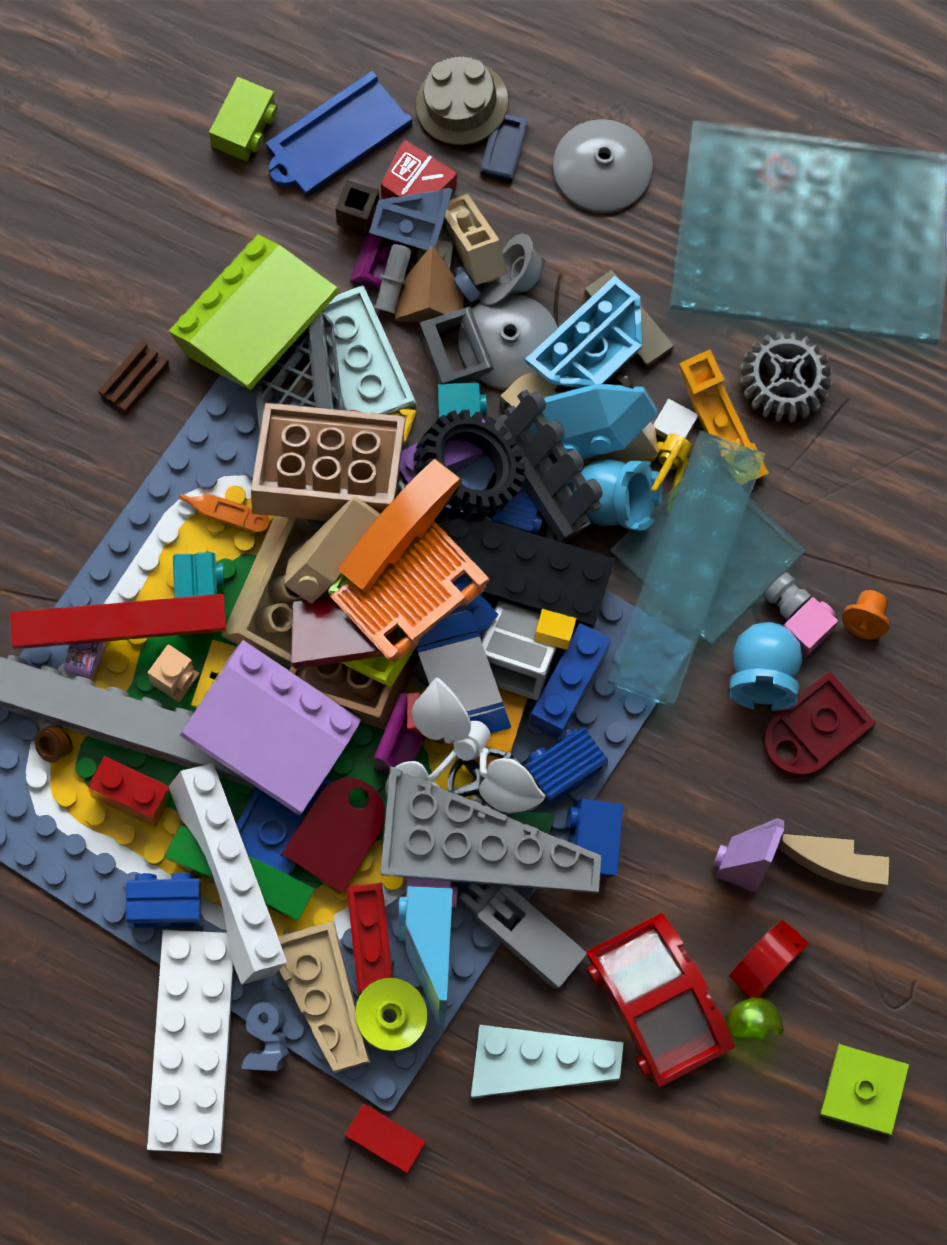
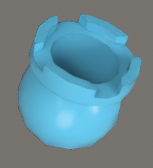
[573,458,662,531]
[729,622,803,711]

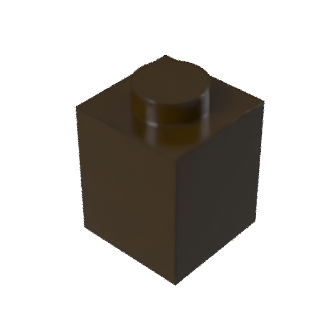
[335,180,380,236]

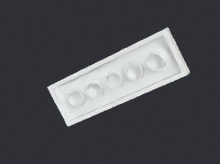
[147,930,234,1154]

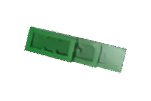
[164,825,315,922]

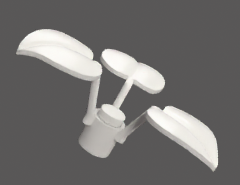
[385,677,546,813]

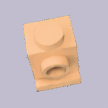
[147,644,200,703]

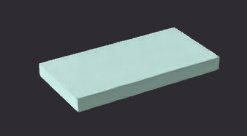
[324,285,416,415]

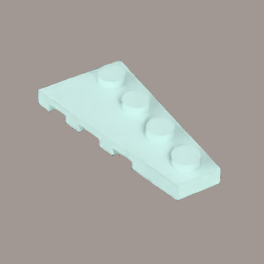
[471,1025,624,1099]

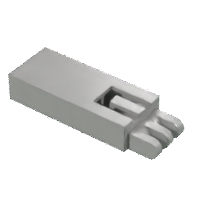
[458,883,587,989]

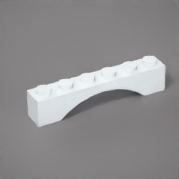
[169,763,287,985]

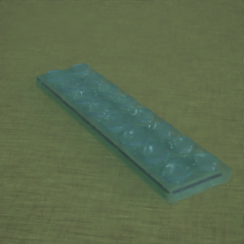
[607,431,765,707]

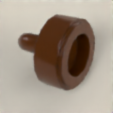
[35,725,73,763]

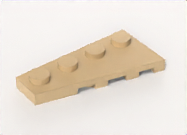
[278,921,371,1073]

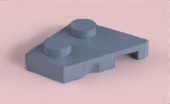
[369,188,453,251]

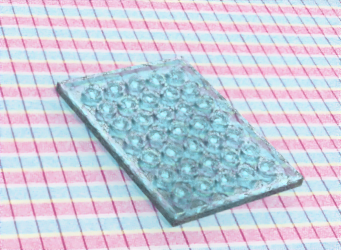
[669,121,947,345]

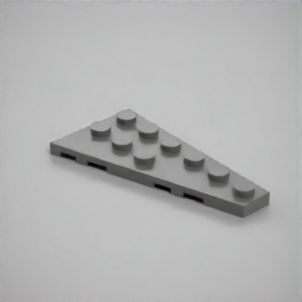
[381,766,601,894]

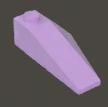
[713,818,784,893]

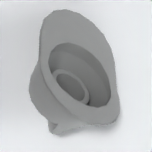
[478,233,546,306]

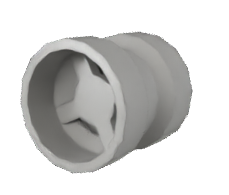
[763,572,812,621]

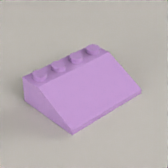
[180,640,361,815]

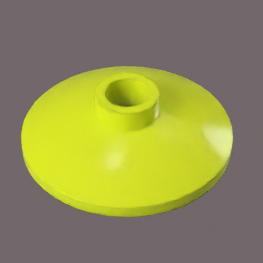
[355,978,427,1051]

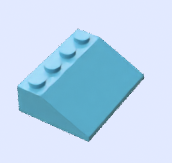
[399,886,453,1025]

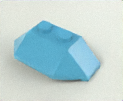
[525,276,642,388]
[530,384,658,462]

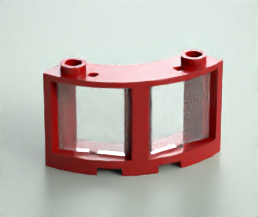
[586,913,736,1088]

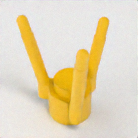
[643,433,692,515]

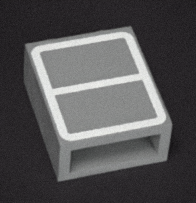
[482,600,558,701]

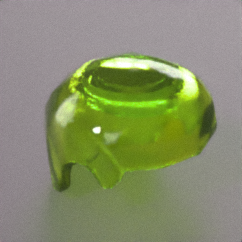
[725,997,785,1039]

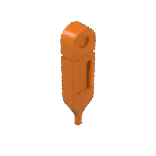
[179,494,270,536]

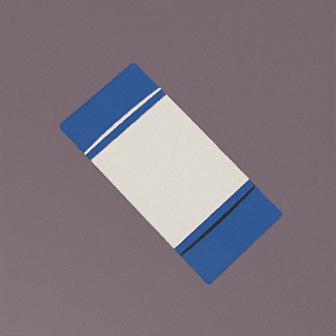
[416,610,511,743]

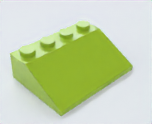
[169,234,340,390]

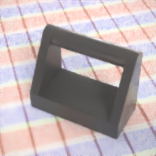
[420,307,494,384]

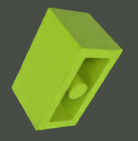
[209,77,278,161]

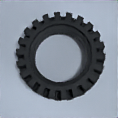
[413,410,526,521]

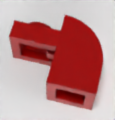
[728,919,809,1001]

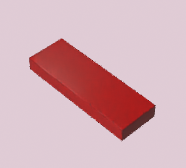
[346,883,393,995]

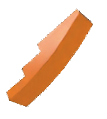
[338,459,462,592]

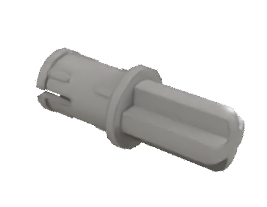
[374,244,411,314]

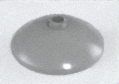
[553,119,653,213]
[458,294,558,391]

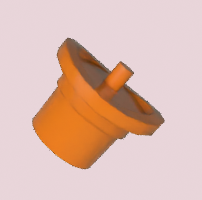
[842,590,890,640]

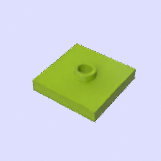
[819,1044,909,1136]

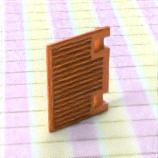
[330,521,490,661]

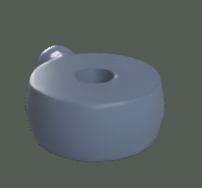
[454,267,482,302]

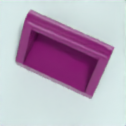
[373,693,425,776]

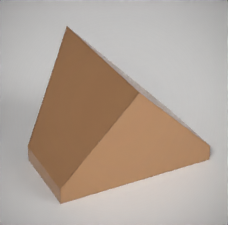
[395,245,464,325]

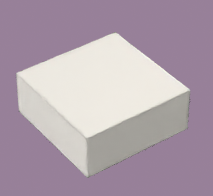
[653,399,698,439]

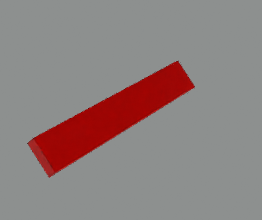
[10,594,227,650]

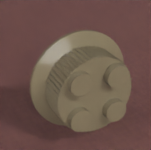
[416,56,508,146]

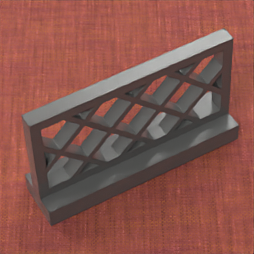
[255,310,343,434]

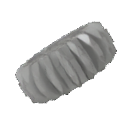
[740,331,832,423]

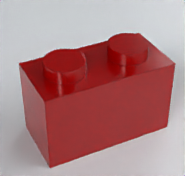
[88,756,172,828]

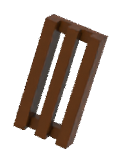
[98,340,169,414]

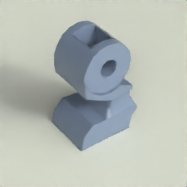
[241,1000,290,1071]

